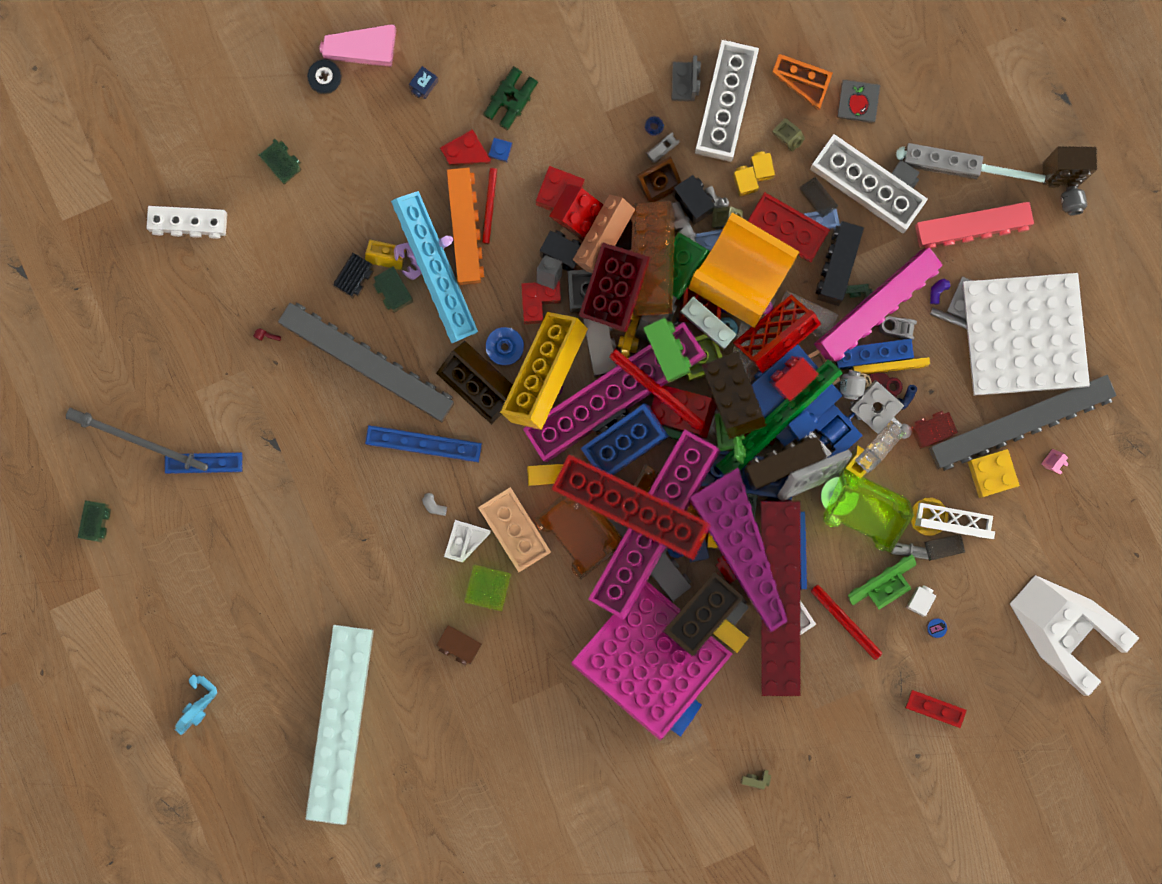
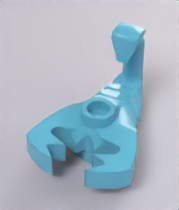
[175,675,217,735]

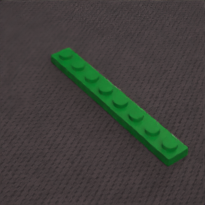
[716,359,842,475]

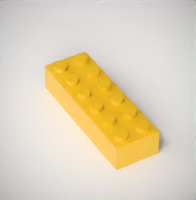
[500,312,588,430]

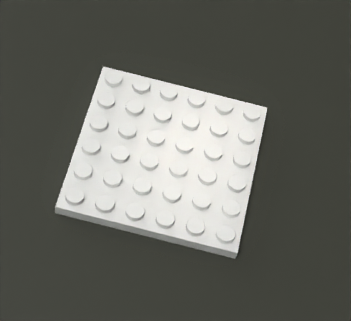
[963,273,1090,396]

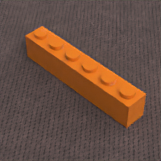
[447,167,484,285]

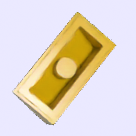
[365,240,406,270]

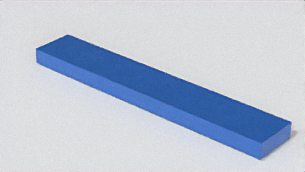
[365,425,482,463]

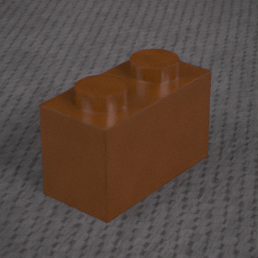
[437,625,482,666]

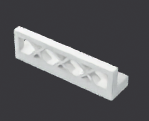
[915,503,995,539]

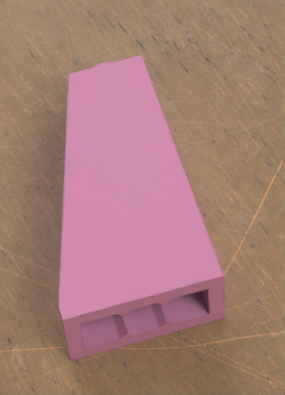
[320,25,396,67]

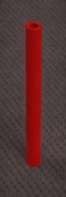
[482,168,497,244]

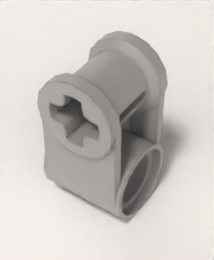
[878,316,917,341]

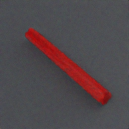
[609,349,704,430]

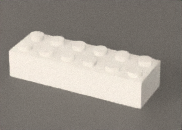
[695,40,759,162]
[810,134,928,234]

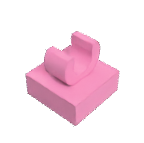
[1041,449,1068,474]

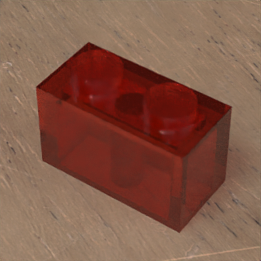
[911,411,958,449]

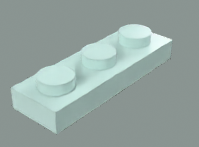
[680,297,737,350]

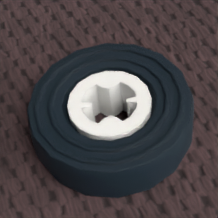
[307,59,342,94]

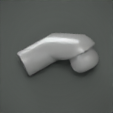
[704,186,729,208]
[422,493,447,516]

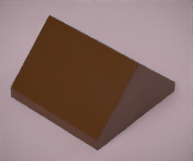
[636,157,681,205]

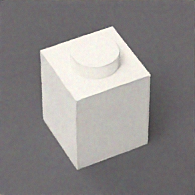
[906,585,936,617]

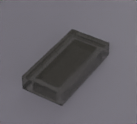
[800,177,838,218]
[924,534,965,561]

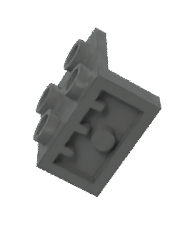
[672,55,701,101]

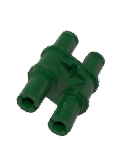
[483,66,538,130]

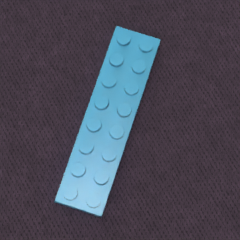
[391,191,478,343]

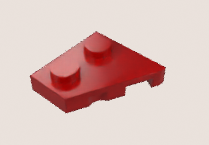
[440,129,491,165]

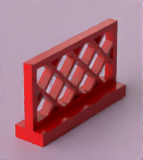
[733,294,821,373]

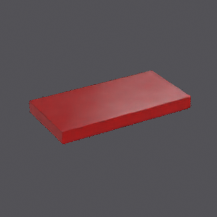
[748,192,830,263]

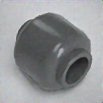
[1061,186,1087,216]

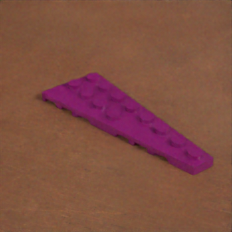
[689,468,787,632]

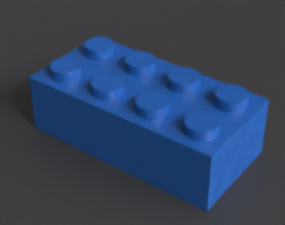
[581,404,669,476]

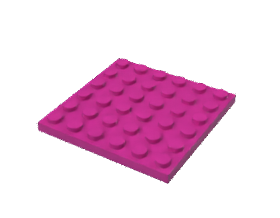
[571,581,732,740]

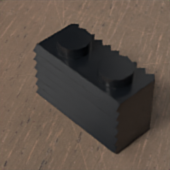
[332,252,374,298]

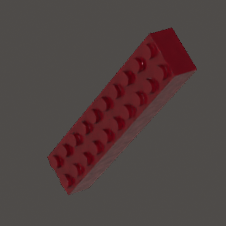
[761,500,801,696]

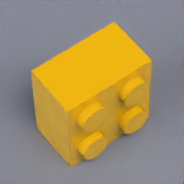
[968,449,1020,498]

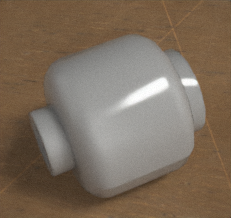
[839,370,866,400]

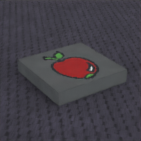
[837,80,880,123]

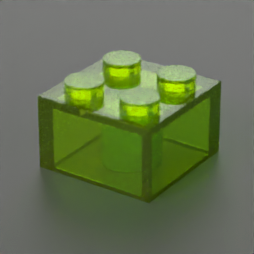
[464,565,512,612]

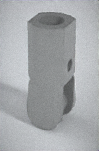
[646,132,680,163]

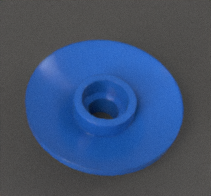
[486,327,524,365]

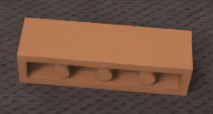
[573,194,635,273]

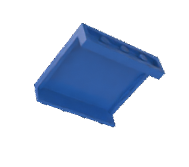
[750,344,843,446]

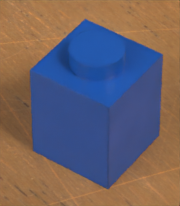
[787,411,818,441]

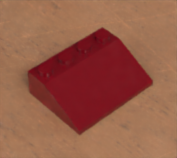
[579,242,651,332]

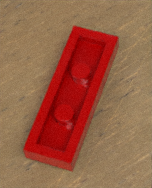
[905,690,967,728]

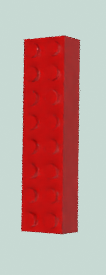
[552,454,711,560]

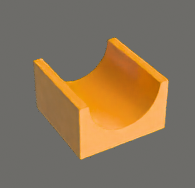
[689,212,799,328]

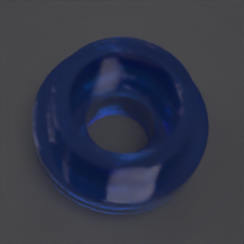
[645,116,664,136]

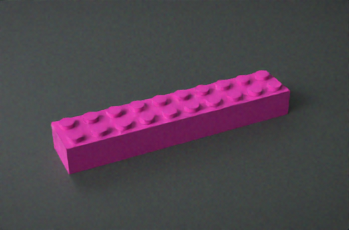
[523,322,707,462]
[588,430,720,620]

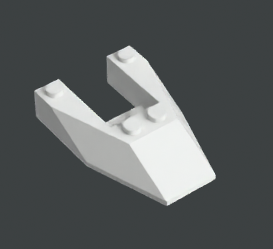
[1010,575,1139,696]

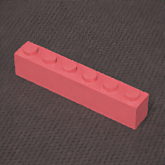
[915,202,1034,249]

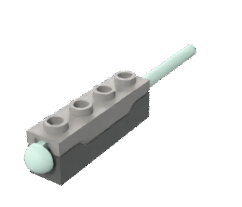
[896,143,1045,182]

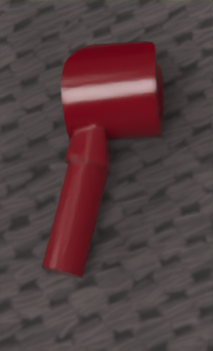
[253,328,281,341]

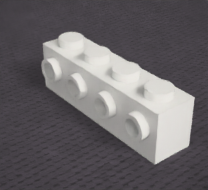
[147,206,227,239]

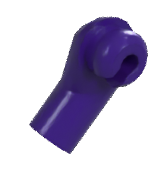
[930,279,951,305]

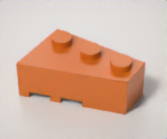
[772,54,833,110]

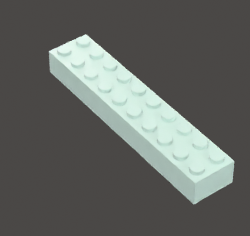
[306,625,374,825]

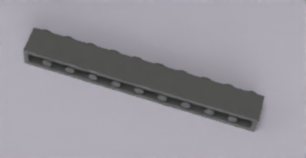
[278,302,454,423]
[929,375,1117,471]

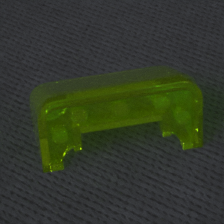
[823,470,914,553]

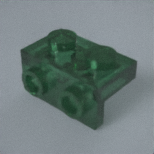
[259,139,301,185]
[77,500,111,543]

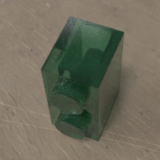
[373,266,414,313]

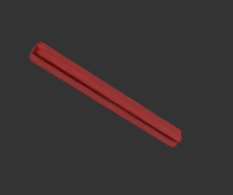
[811,585,882,660]

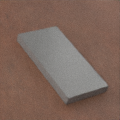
[777,449,852,501]

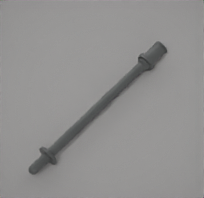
[66,408,208,471]

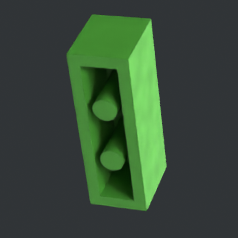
[644,318,692,382]

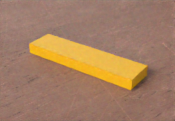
[851,357,930,374]

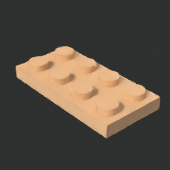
[478,487,551,573]

